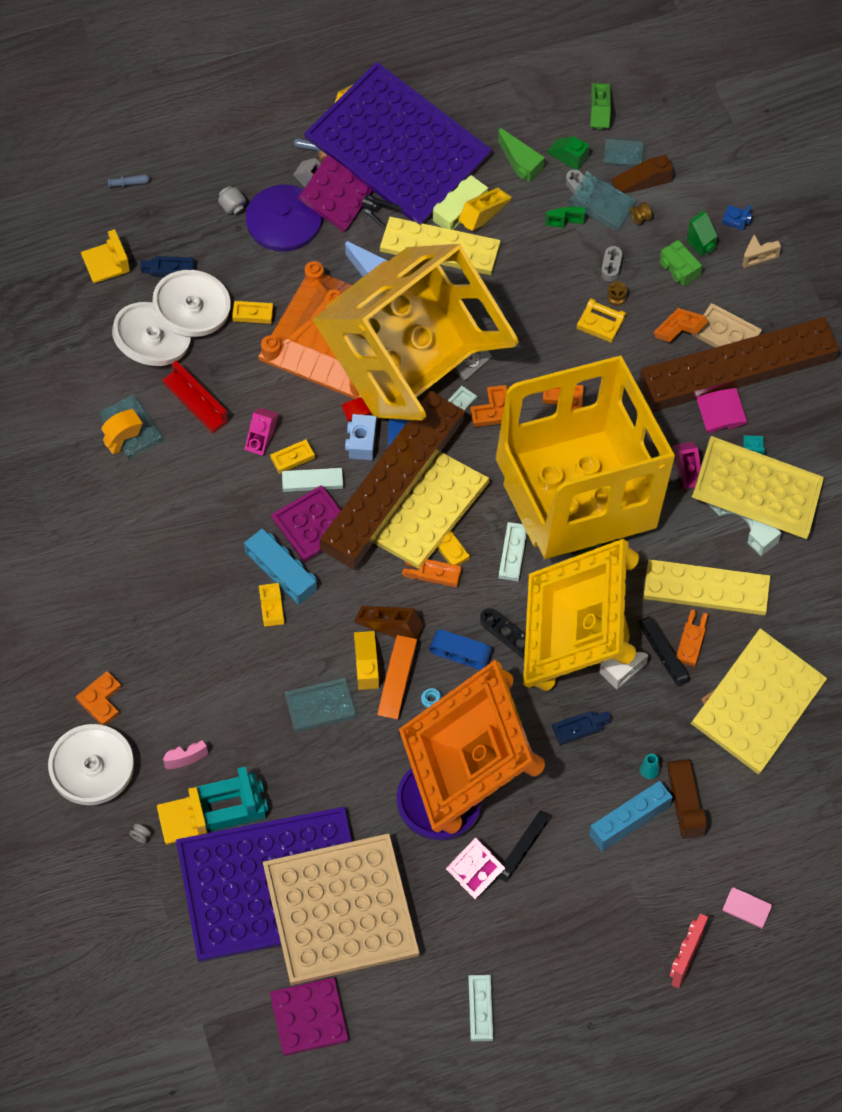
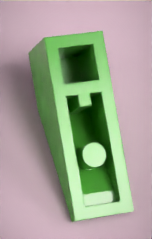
[590,83,611,129]
[498,128,545,182]

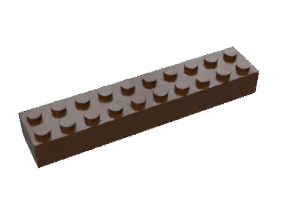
[639,317,839,412]
[319,391,465,570]

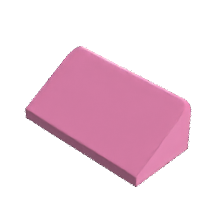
[722,887,772,929]

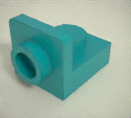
[743,435,765,455]

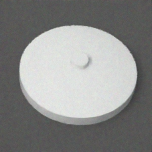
[152,270,231,337]
[112,302,191,366]
[48,724,134,805]

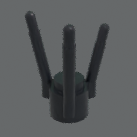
[361,194,400,229]

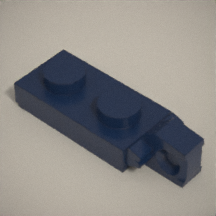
[140,256,194,277]
[552,711,611,746]

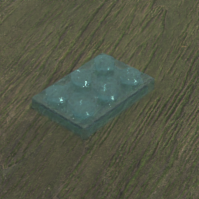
[568,172,636,231]
[98,394,163,460]
[284,678,355,733]

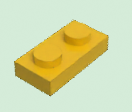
[232,301,273,324]
[270,439,315,474]
[437,531,470,566]

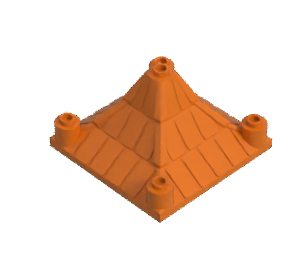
[258,261,361,399]
[399,660,545,834]

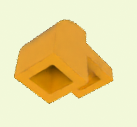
[101,409,143,454]

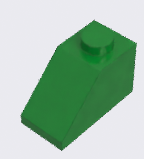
[547,136,589,170]
[686,211,718,257]

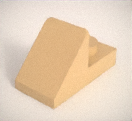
[742,235,781,268]

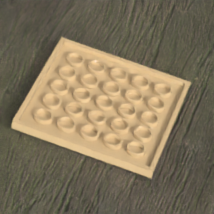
[263,834,419,985]

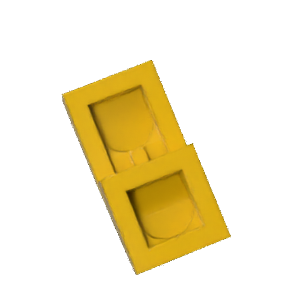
[259,583,284,627]

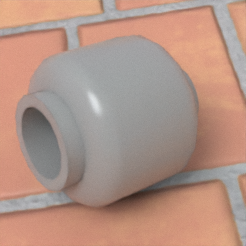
[218,186,246,215]

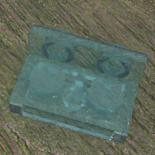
[604,138,643,165]

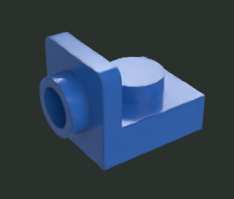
[722,205,753,231]

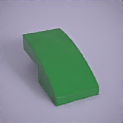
[545,207,586,228]

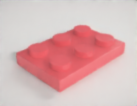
[670,914,708,988]

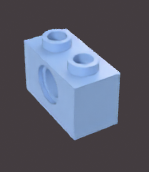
[345,414,377,460]

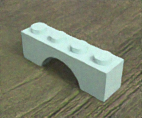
[707,503,781,556]

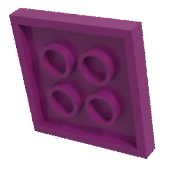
[297,154,372,232]
[271,485,341,562]
[270,978,348,1057]

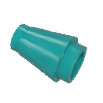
[639,754,660,779]

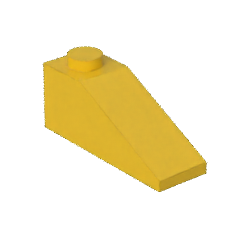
[458,187,512,231]
[354,631,379,690]

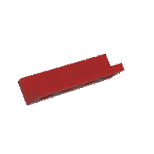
[162,361,228,434]

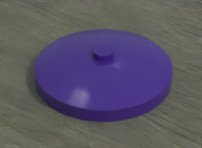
[246,184,322,252]
[396,768,482,840]

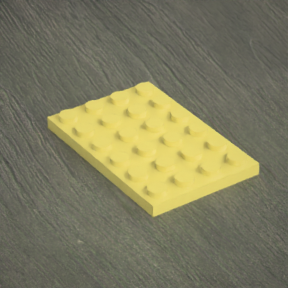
[692,436,824,539]
[374,452,489,569]
[691,628,827,774]

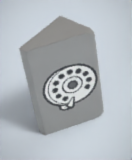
[452,350,492,381]

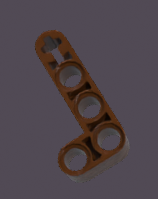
[667,759,706,839]

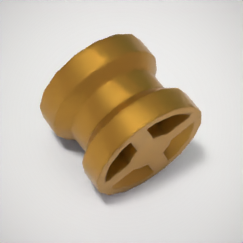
[630,202,652,225]
[607,281,627,306]

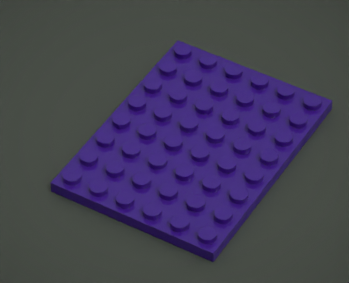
[304,62,492,225]
[176,807,352,962]

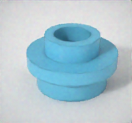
[421,688,442,708]

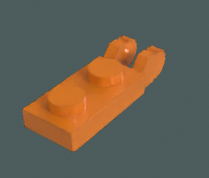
[402,559,461,588]
[676,609,708,667]

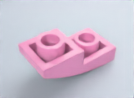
[163,740,208,770]

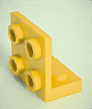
[81,229,130,283]
[157,787,207,845]

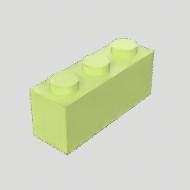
[433,175,488,230]

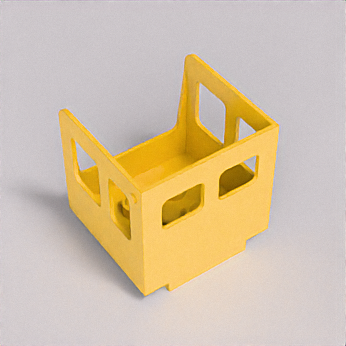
[312,244,518,420]
[496,355,675,559]

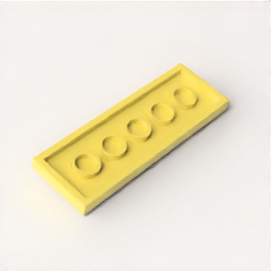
[380,217,500,275]
[643,559,770,615]

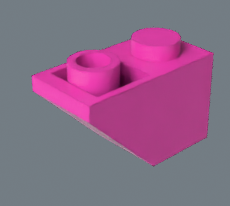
[244,408,279,456]

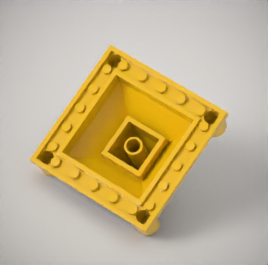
[523,539,639,691]

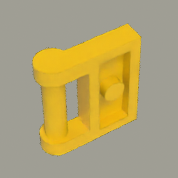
[577,298,627,343]

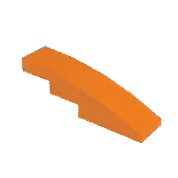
[377,635,417,720]

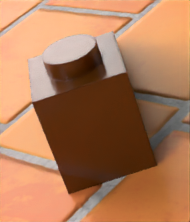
[612,154,673,195]
[354,606,423,639]

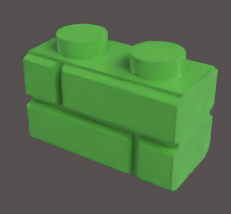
[660,240,703,286]

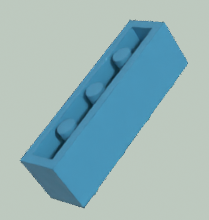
[244,529,317,605]
[589,781,672,851]

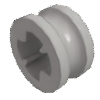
[129,824,151,844]

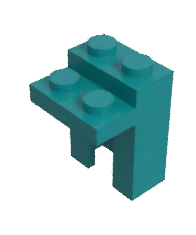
[197,767,268,833]

